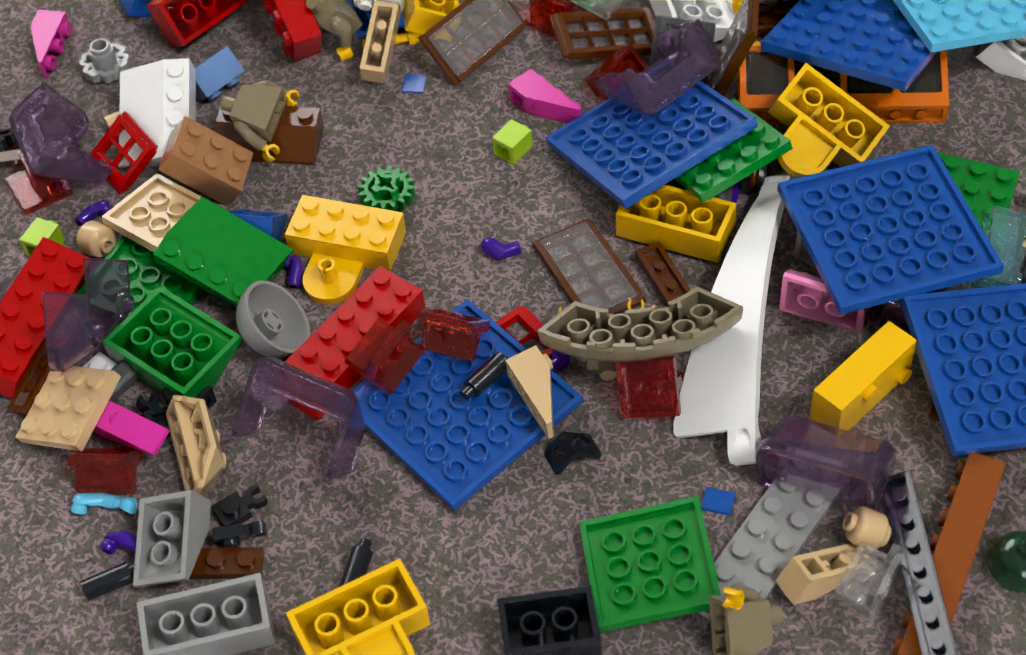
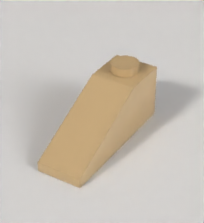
[505,345,554,439]
[776,543,875,605]

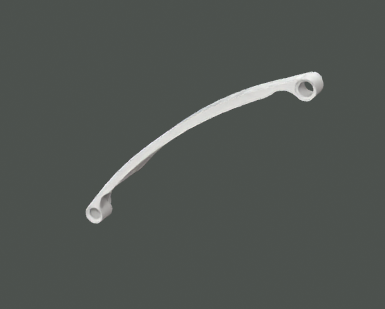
[673,173,795,466]

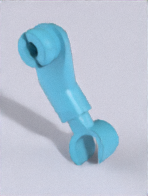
[71,493,138,515]

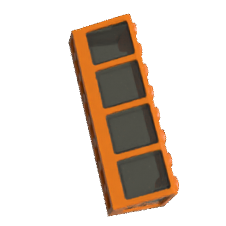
[736,46,949,125]

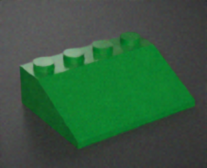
[153,197,294,310]
[102,286,242,400]

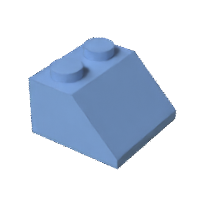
[195,46,245,101]

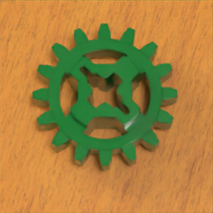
[358,165,415,211]

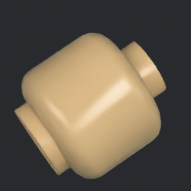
[76,221,116,259]
[843,506,892,551]

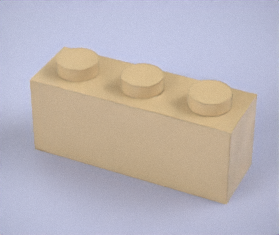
[360,0,400,84]

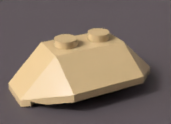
[166,395,226,496]

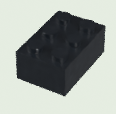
[497,585,602,655]

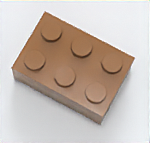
[158,116,253,205]

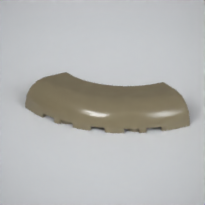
[538,286,743,362]

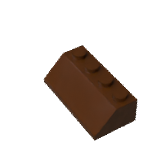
[215,105,324,165]

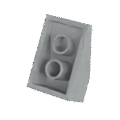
[133,490,211,588]

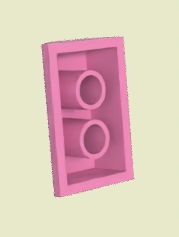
[779,269,870,333]

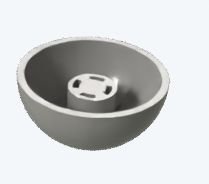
[236,280,311,358]

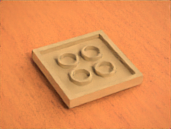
[102,173,201,252]
[15,364,121,452]

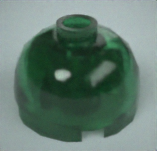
[989,530,1026,594]

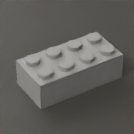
[137,573,276,655]

